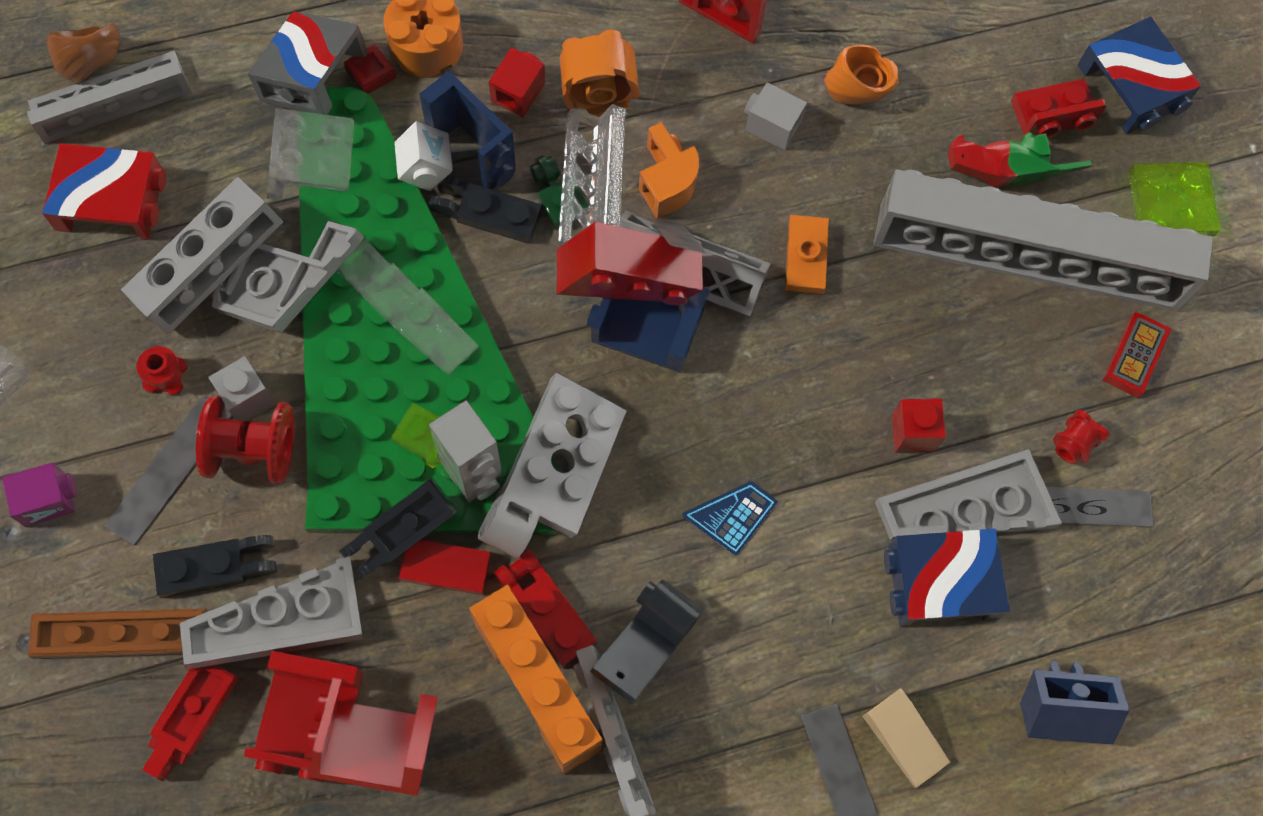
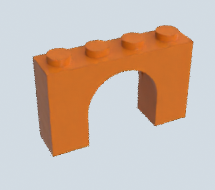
[469,584,603,775]

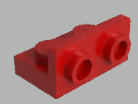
[1011,78,1106,138]

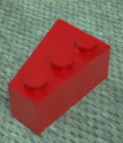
[556,221,703,305]

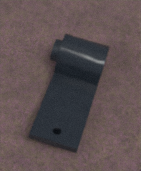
[590,579,704,704]

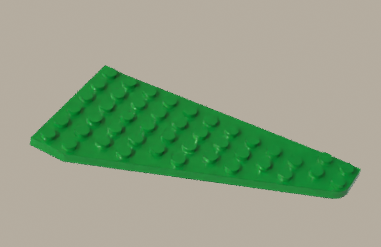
[297,87,558,535]

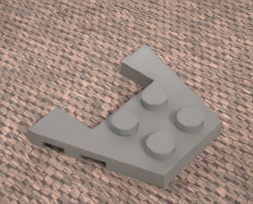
[212,221,364,333]

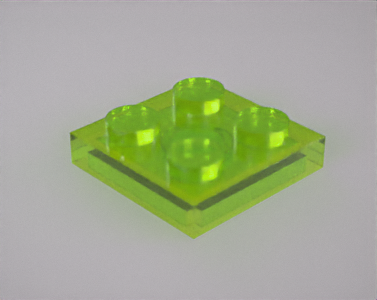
[1128,162,1220,237]

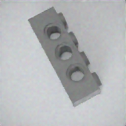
[121,177,283,334]

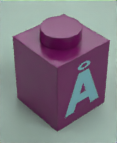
[2,462,77,527]

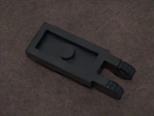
[428,176,542,244]
[339,477,458,579]
[153,535,277,598]

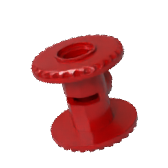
[195,396,295,485]

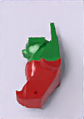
[947,132,1092,189]

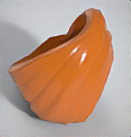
[824,45,899,104]

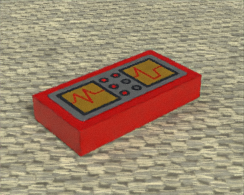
[1102,311,1172,398]

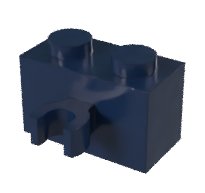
[1020,660,1129,744]

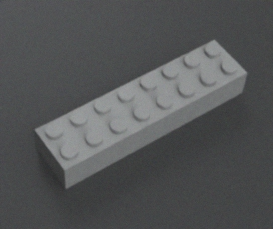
[873,169,1213,311]

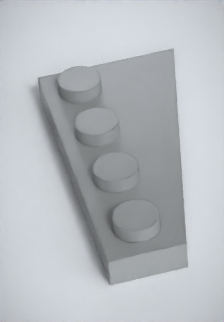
[180,556,363,670]

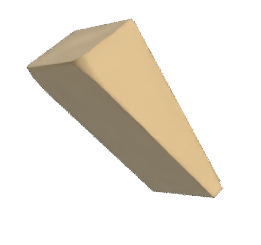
[862,688,950,788]

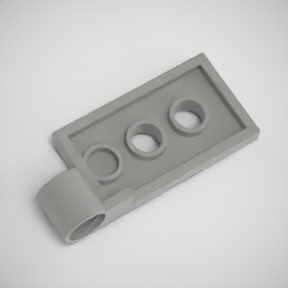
[478,373,626,558]

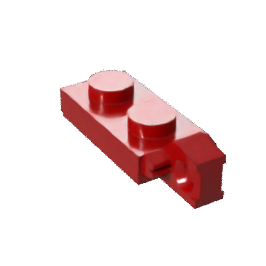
[142,665,239,782]

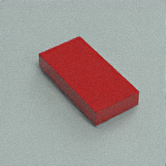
[399,540,491,596]

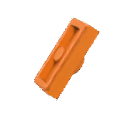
[785,215,829,294]

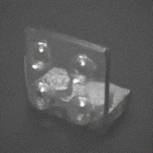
[267,108,354,201]

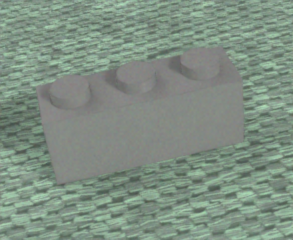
[429,400,503,503]

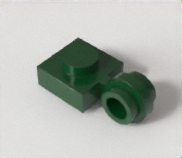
[529,155,589,230]

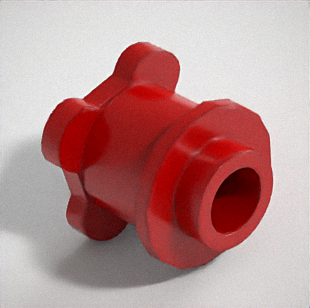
[136,346,188,396]
[1053,410,1110,464]

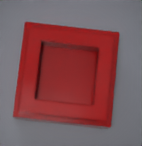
[343,44,397,94]

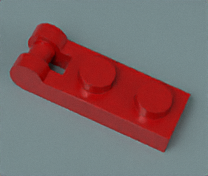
[493,548,597,669]

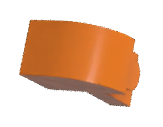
[639,122,699,219]

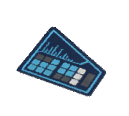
[682,482,777,555]

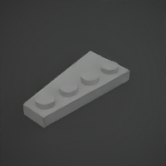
[875,449,1062,541]
[574,645,657,816]

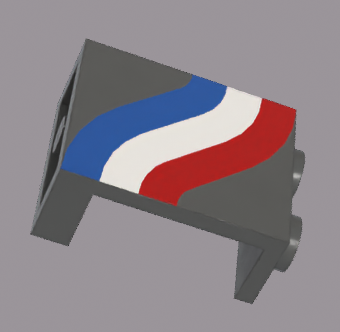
[248,11,368,117]

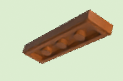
[28,608,208,659]

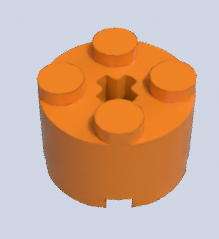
[384,0,463,78]
[559,29,640,117]

